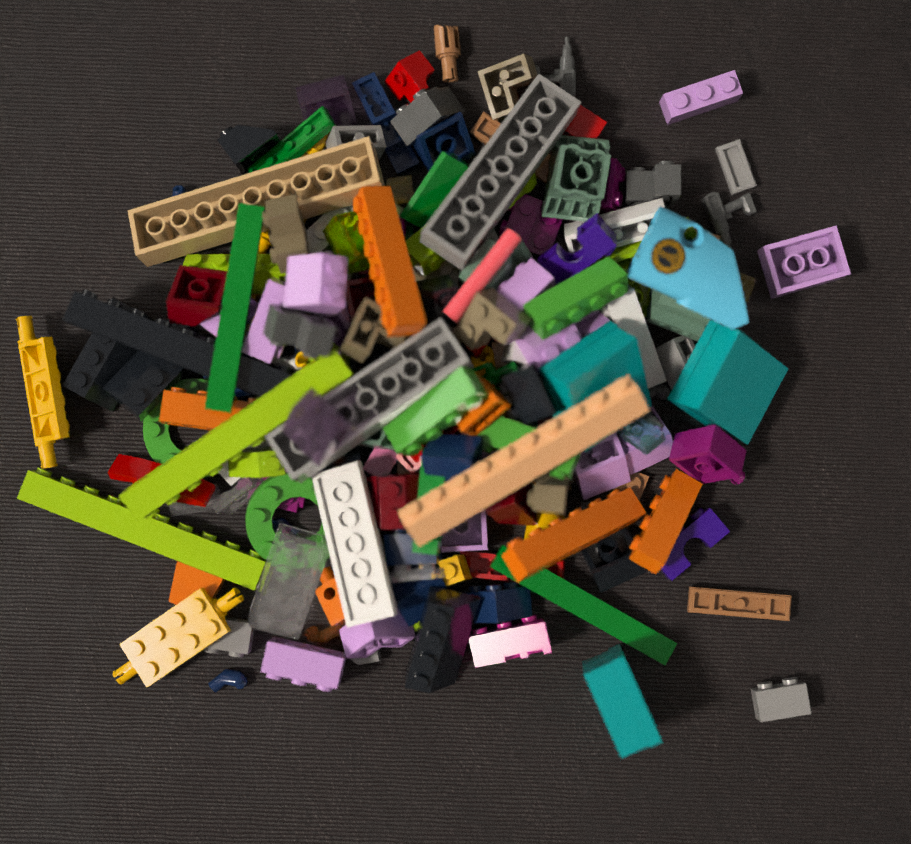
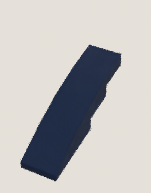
[352,72,420,177]

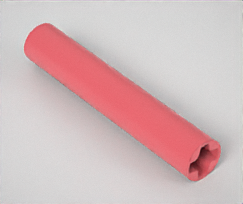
[443,229,522,323]

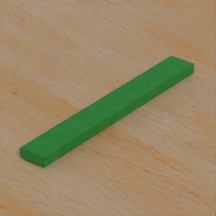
[204,203,266,413]
[490,544,678,665]

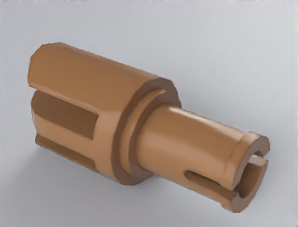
[434,25,461,82]

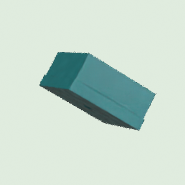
[667,320,788,445]
[540,321,652,452]
[582,644,662,758]

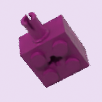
[669,424,746,485]

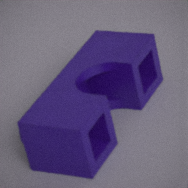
[537,213,617,285]
[660,507,730,581]

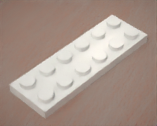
[312,461,398,627]

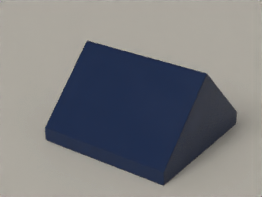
[413,112,476,172]
[421,434,484,482]
[390,564,447,627]

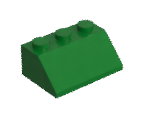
[400,151,470,228]

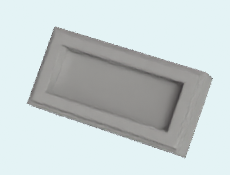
[715,139,757,195]

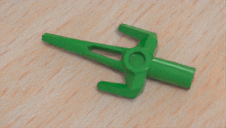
[472,361,518,391]

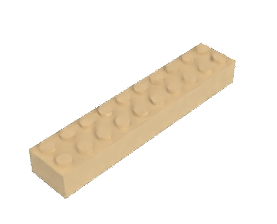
[128,136,385,267]

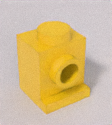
[437,554,472,587]

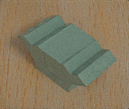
[541,135,611,222]
[458,234,533,290]
[646,288,711,341]

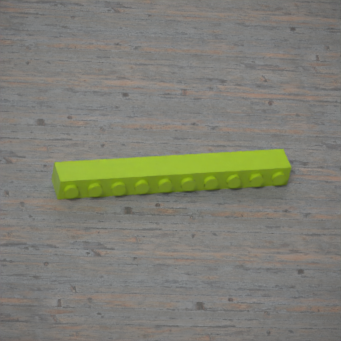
[119,345,353,522]
[17,467,268,591]

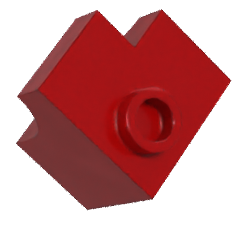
[384,50,435,103]

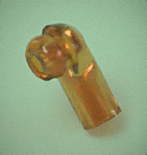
[304,625,342,644]

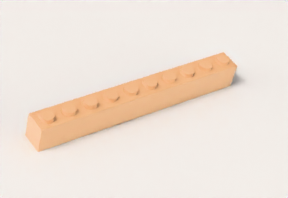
[398,375,650,547]

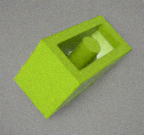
[227,446,285,478]

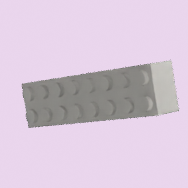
[420,74,581,270]
[265,318,474,483]

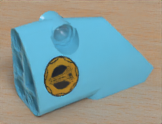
[627,206,748,329]

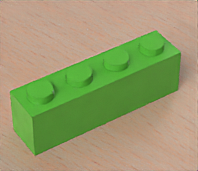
[523,256,628,340]
[383,366,488,456]
[477,416,582,480]

